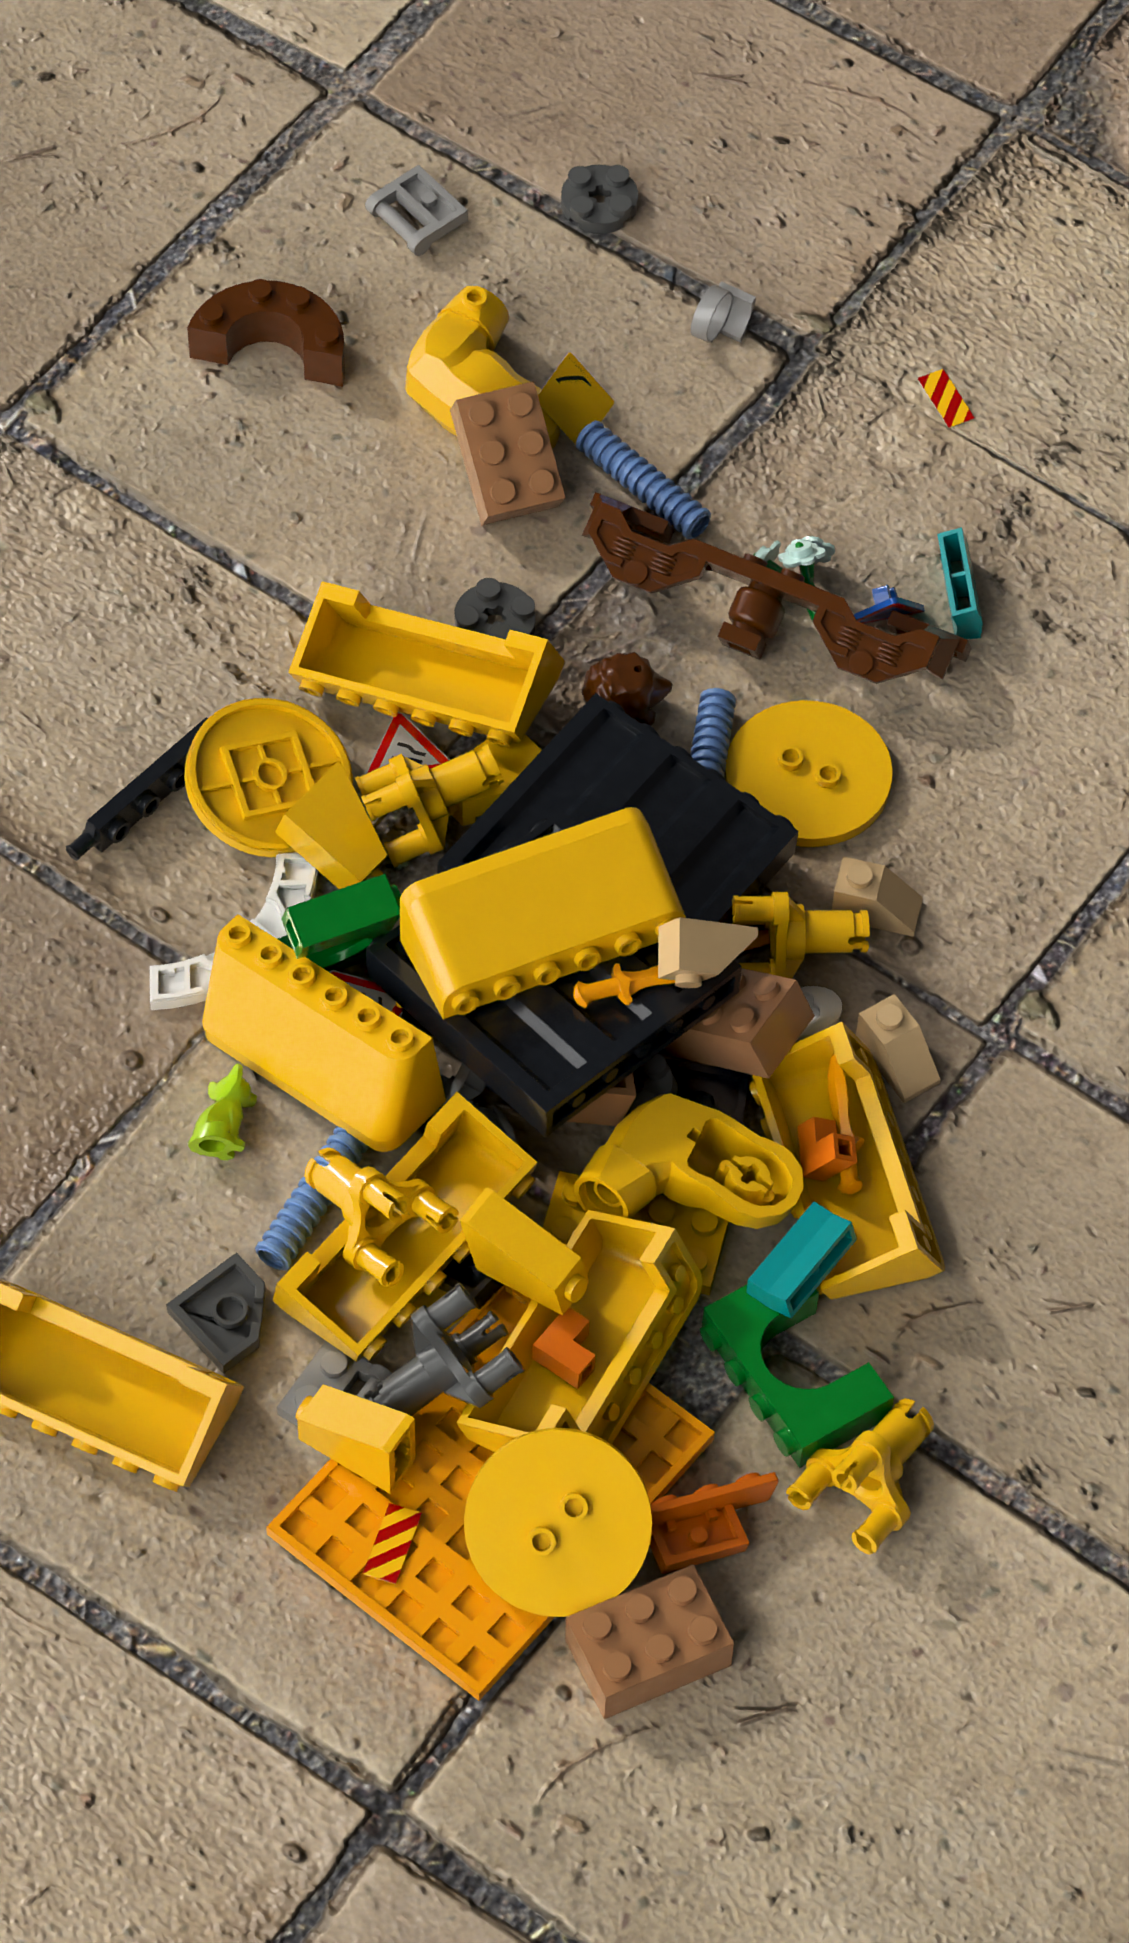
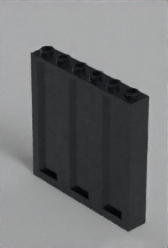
[437,693,799,924]
[366,810,742,1138]

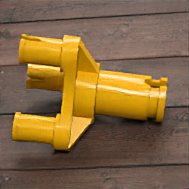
[355,743,504,868]
[732,892,870,979]
[304,1147,459,1287]
[786,1398,934,1555]

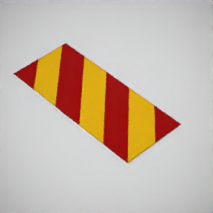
[917,369,975,428]
[363,1503,422,1584]

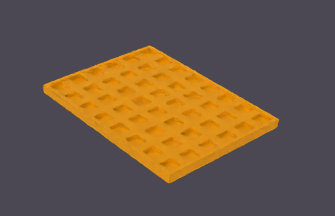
[266,1285,715,1701]

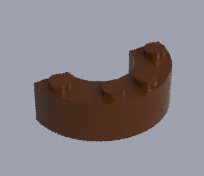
[187,279,345,387]

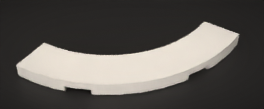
[150,852,319,1010]

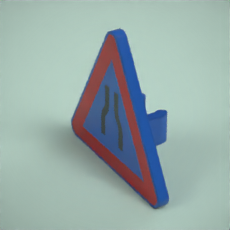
[853,585,925,624]

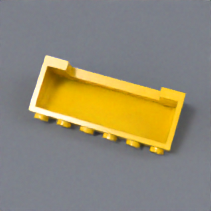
[288,581,565,747]
[400,807,686,1020]
[202,914,446,1152]
[749,1021,945,1300]
[272,1092,537,1362]
[456,1210,702,1453]
[0,1279,245,1492]

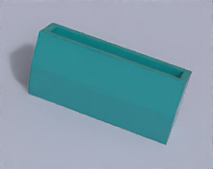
[937,527,983,639]
[746,1201,857,1318]

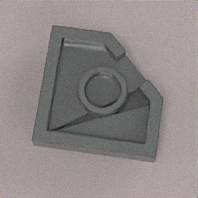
[166,1252,265,1373]

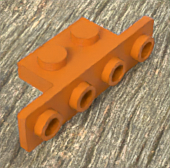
[650,1472,779,1574]

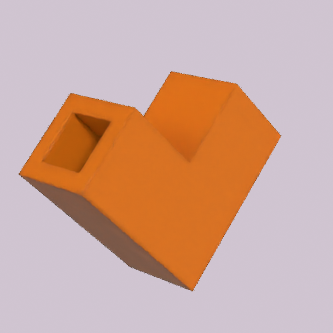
[797,1117,857,1181]
[532,1307,596,1389]

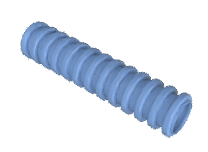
[576,421,711,540]
[691,688,736,777]
[255,1126,369,1270]

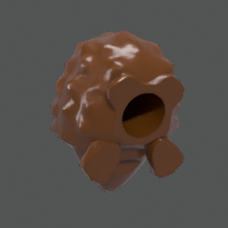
[581,652,673,726]

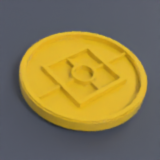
[184,698,353,857]
[725,700,892,847]
[464,1428,652,1617]

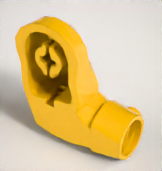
[405,286,561,449]
[574,1093,804,1229]

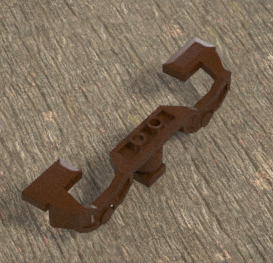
[582,492,971,684]

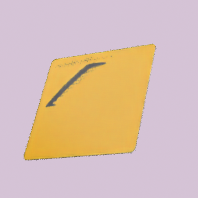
[538,352,614,446]

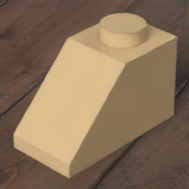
[832,856,923,937]
[658,917,758,988]
[856,994,941,1103]

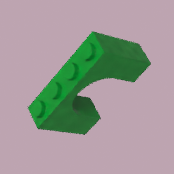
[278,874,401,972]
[700,1284,894,1468]

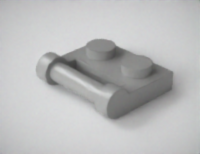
[365,165,468,256]
[277,1341,392,1426]

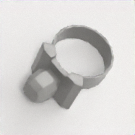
[691,281,756,343]

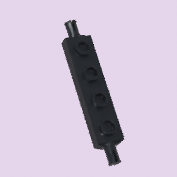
[66,717,208,861]

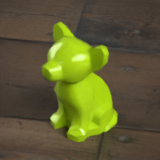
[188,1063,257,1161]

